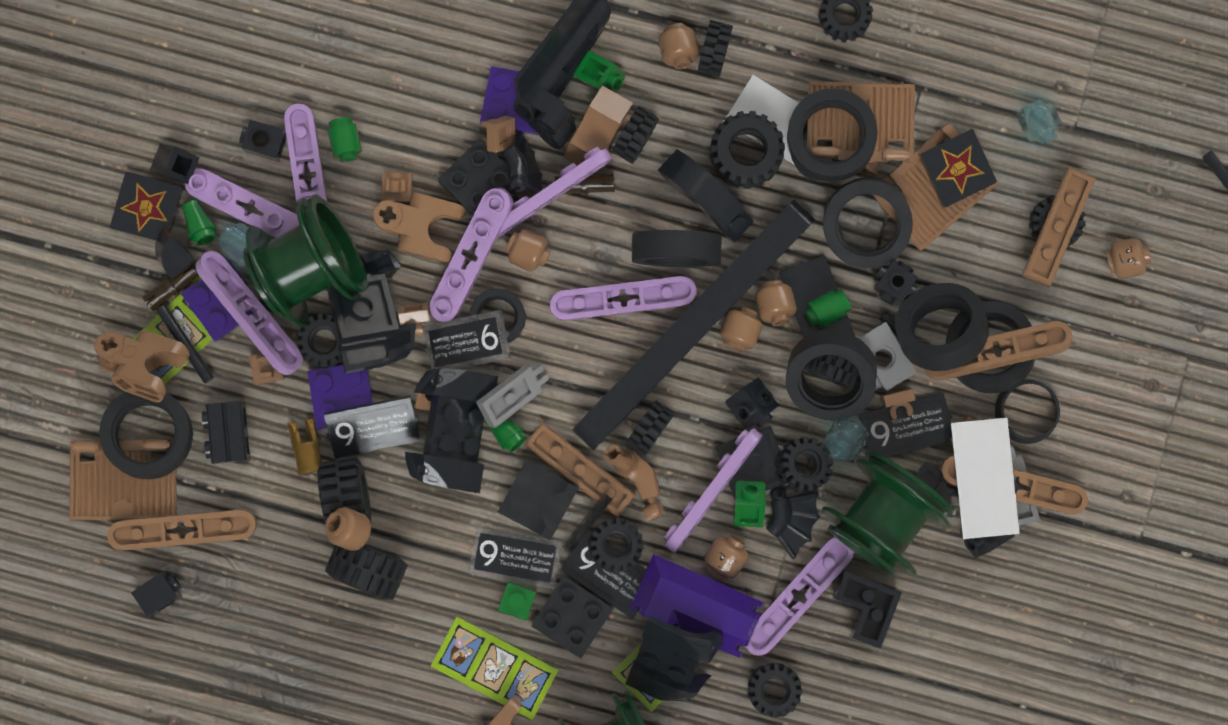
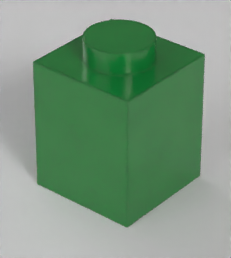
[498,582,537,621]

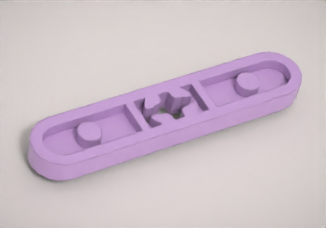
[284,104,327,203]
[497,147,613,238]
[185,169,300,237]
[429,188,513,322]
[196,251,303,375]
[550,276,697,321]
[664,428,763,554]
[746,538,854,655]

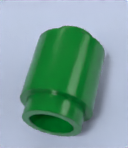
[327,117,362,162]
[805,289,851,329]

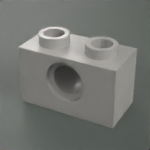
[859,322,917,392]

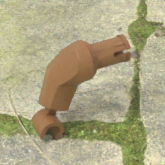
[604,445,664,522]

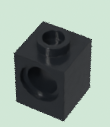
[239,120,287,162]
[131,572,182,617]

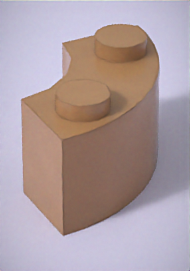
[564,85,633,174]

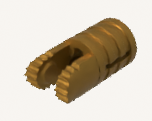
[287,418,322,475]

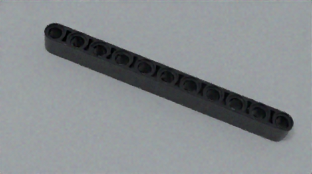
[572,199,816,451]

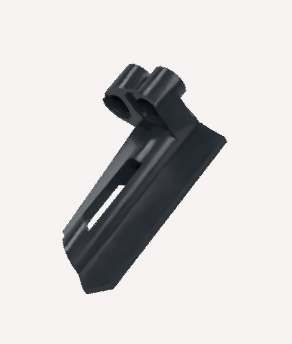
[513,0,611,150]

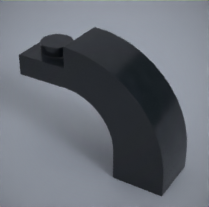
[657,149,754,243]

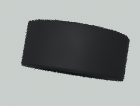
[469,288,526,345]

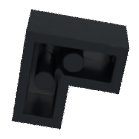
[832,570,902,649]

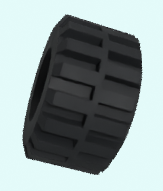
[710,111,785,189]
[317,456,371,524]
[325,543,408,600]

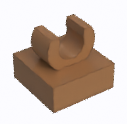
[481,116,515,153]
[381,172,413,203]
[398,302,430,336]
[249,353,285,386]
[879,387,915,420]

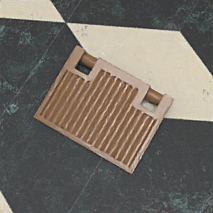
[807,81,915,163]
[873,123,999,252]
[69,440,177,520]

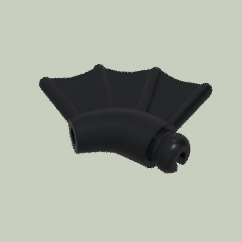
[503,131,543,194]
[766,488,820,559]

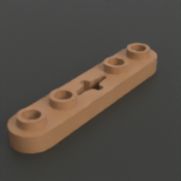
[924,321,1072,381]
[941,456,1088,515]
[107,509,257,551]

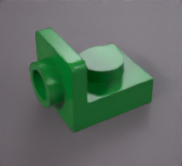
[573,51,625,93]
[734,481,766,527]

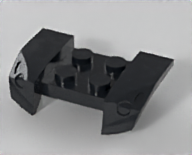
[324,250,416,374]
[405,368,498,493]
[625,617,724,701]

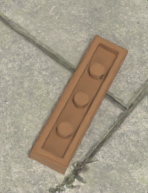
[1022,167,1096,288]
[524,422,636,518]

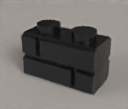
[202,401,251,464]

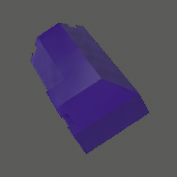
[630,554,765,658]

